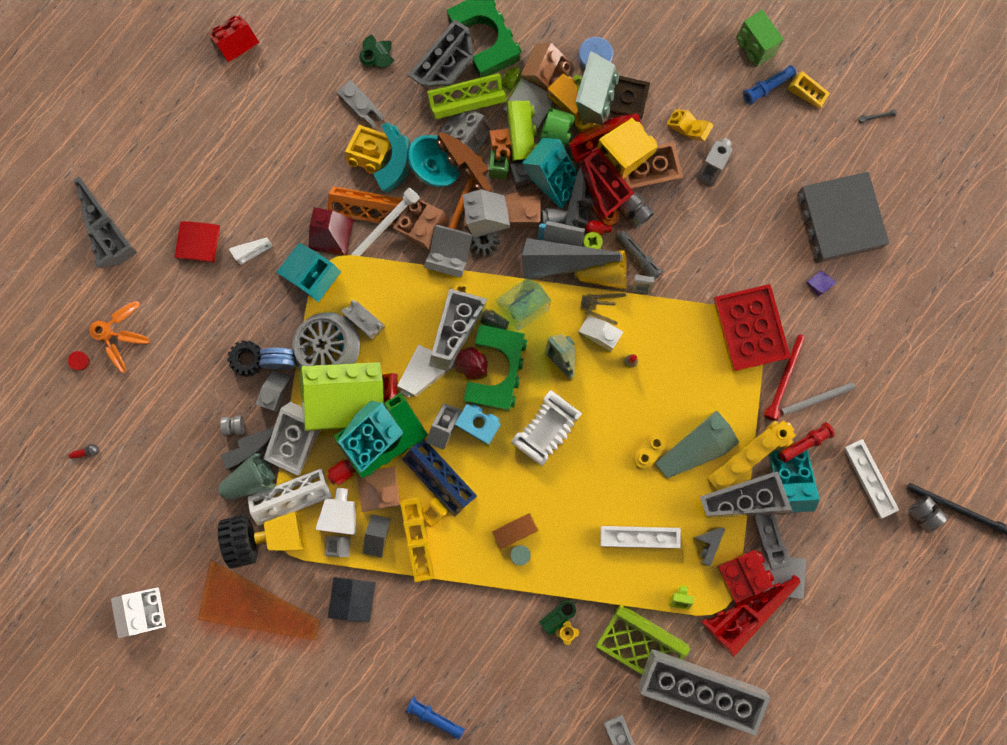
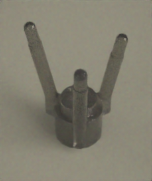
[580,293,626,325]

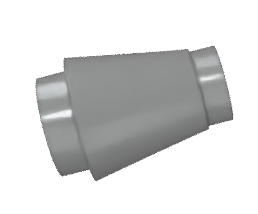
[540,208,568,224]

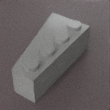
[429,289,487,371]
[700,471,793,518]

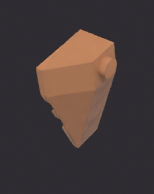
[464,191,541,229]

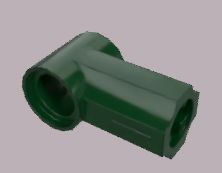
[539,599,576,635]

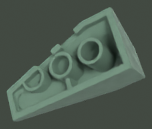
[544,334,576,381]
[655,411,739,478]

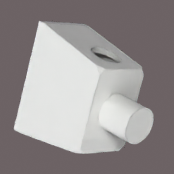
[316,488,356,535]

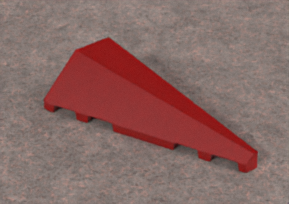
[702,575,801,657]

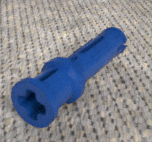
[743,65,797,105]
[405,696,465,741]

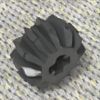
[470,232,500,258]

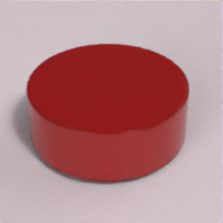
[68,351,89,371]

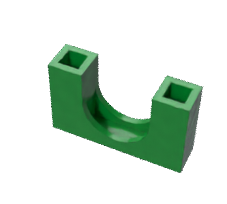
[446,0,522,78]
[463,325,528,412]
[334,393,428,478]

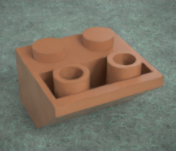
[521,43,573,91]
[393,199,450,252]

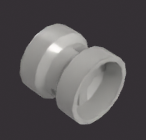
[220,415,244,436]

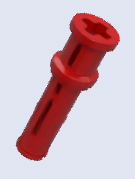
[779,422,835,463]

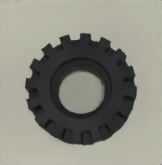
[227,340,263,377]

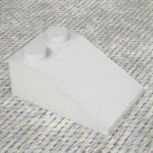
[264,402,321,475]

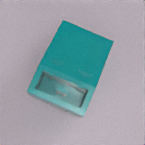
[522,138,577,208]
[276,242,341,302]
[337,401,403,473]
[769,449,820,513]

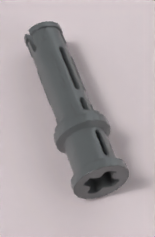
[616,230,664,280]

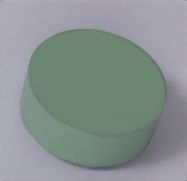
[510,545,530,565]

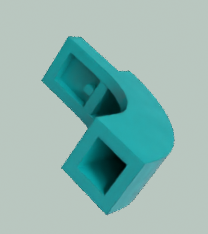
[373,122,411,193]

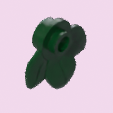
[359,34,394,68]

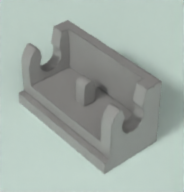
[341,300,385,340]

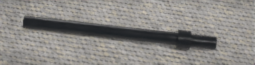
[906,483,1007,535]

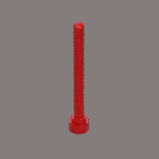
[763,334,805,421]

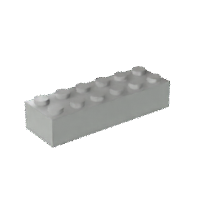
[638,649,770,735]

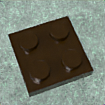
[609,76,650,120]

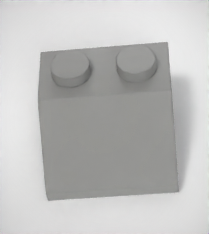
[463,189,510,238]

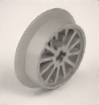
[292,312,360,370]

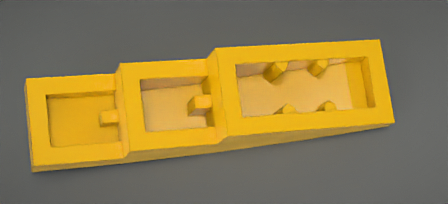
[400,497,434,582]

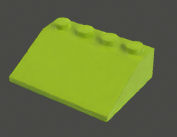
[298,362,384,431]

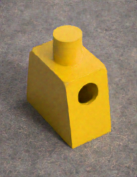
[254,512,304,550]

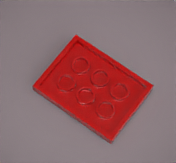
[713,284,791,372]

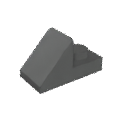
[693,527,725,566]

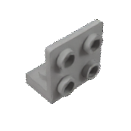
[439,110,494,153]
[424,225,473,278]

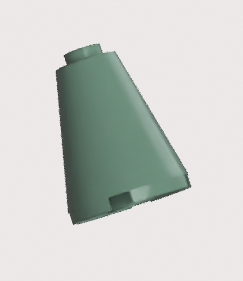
[218,453,276,500]

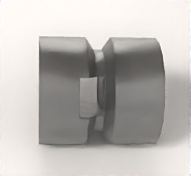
[619,192,655,229]
[908,496,948,533]

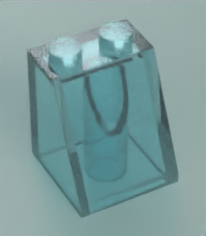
[496,278,551,331]

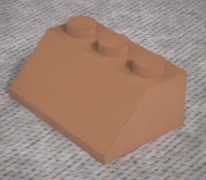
[624,142,683,189]

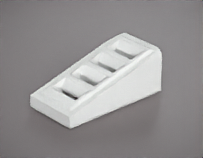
[229,238,273,265]

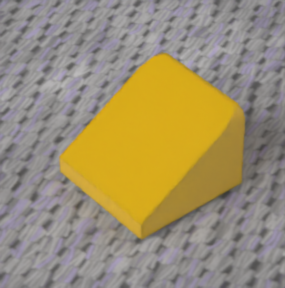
[422,497,449,527]

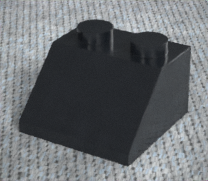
[327,577,376,622]

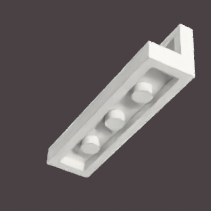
[248,468,332,526]

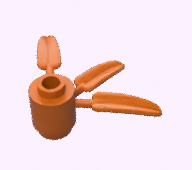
[89,301,150,373]

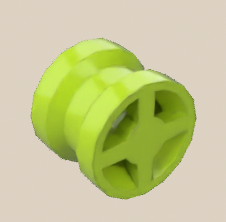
[583,232,602,249]

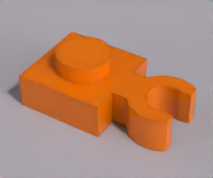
[489,129,511,161]

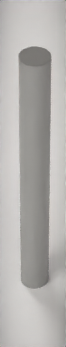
[781,382,855,416]

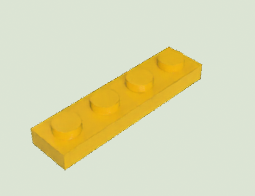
[707,428,782,491]

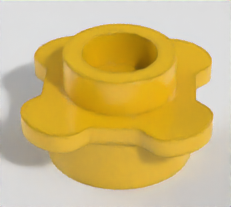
[555,621,579,645]

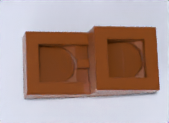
[492,513,539,550]

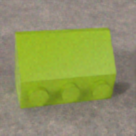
[506,101,538,162]

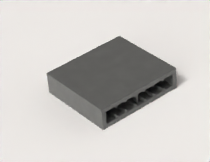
[797,172,889,263]

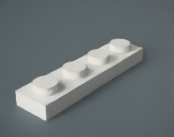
[843,439,899,519]
[600,526,681,548]

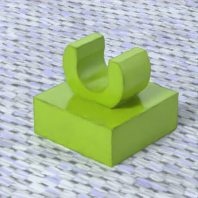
[669,585,694,610]

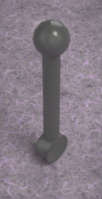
[858,109,897,123]

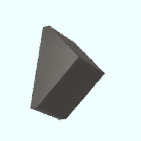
[363,514,391,558]

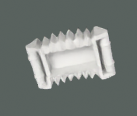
[511,390,582,466]

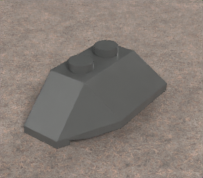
[408,20,474,86]

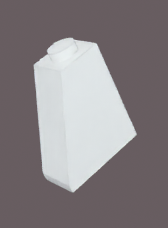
[397,345,454,398]

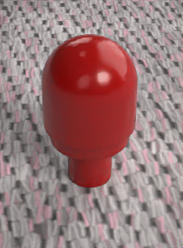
[585,221,612,235]

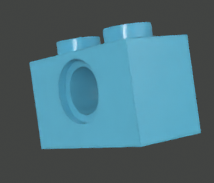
[455,404,501,446]

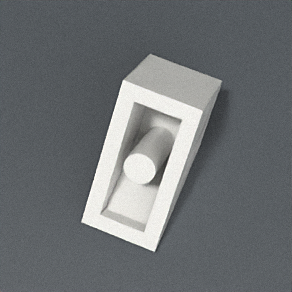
[578,316,623,352]

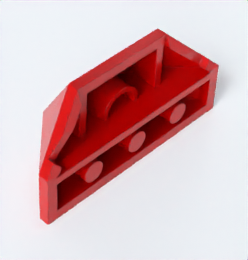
[569,113,641,163]

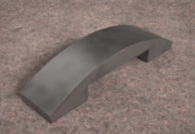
[753,513,791,570]

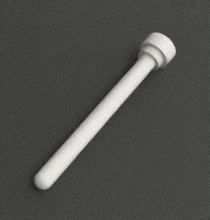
[351,188,420,256]

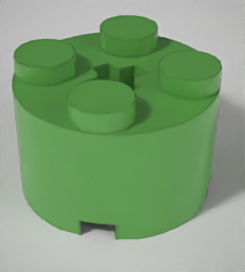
[540,107,575,148]

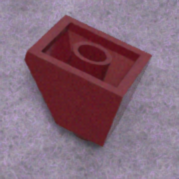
[308,207,354,256]

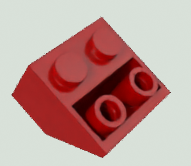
[209,15,260,63]

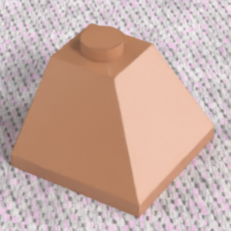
[357,467,400,512]

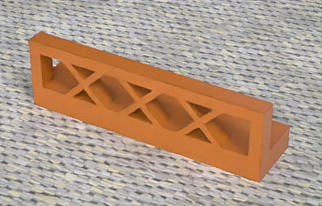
[328,186,404,226]

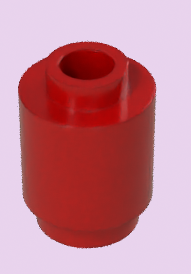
[327,459,356,486]

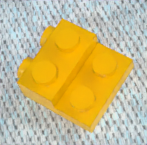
[345,125,391,173]

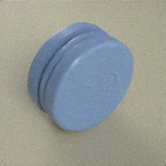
[578,37,613,71]
[259,348,296,370]

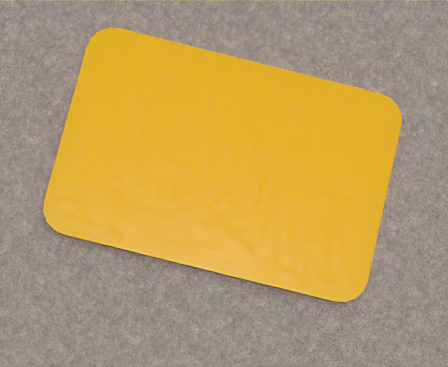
[274,255,763,616]

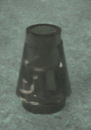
[479,309,510,330]

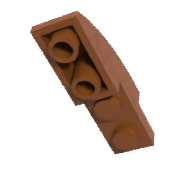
[436,132,493,192]

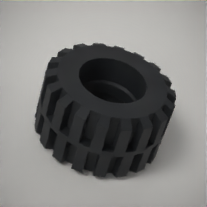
[217,514,258,569]

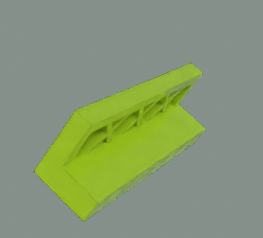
[427,73,507,119]

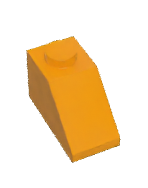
[547,73,578,120]

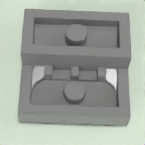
[503,78,553,129]
[543,221,585,247]

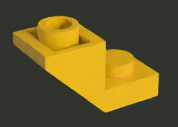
[666,109,714,141]

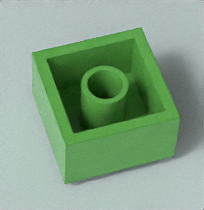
[736,10,784,66]

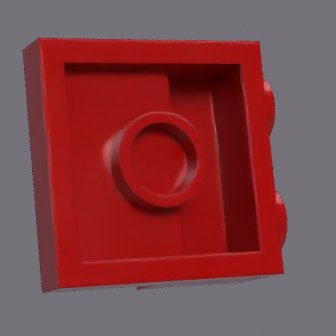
[717,549,774,603]

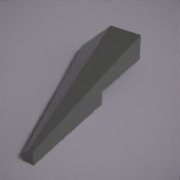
[74,177,137,268]
[522,238,623,280]

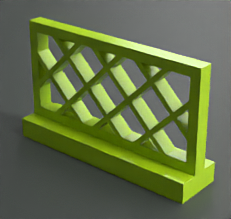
[596,605,690,674]

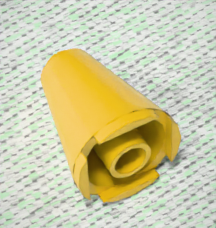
[575,250,627,289]

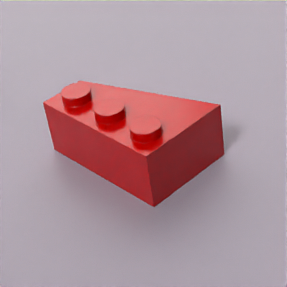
[579,148,635,220]

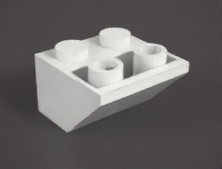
[111,587,166,638]

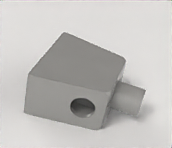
[696,138,733,186]

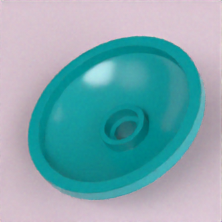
[407,135,461,187]

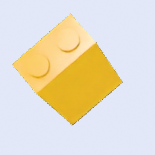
[597,118,658,179]

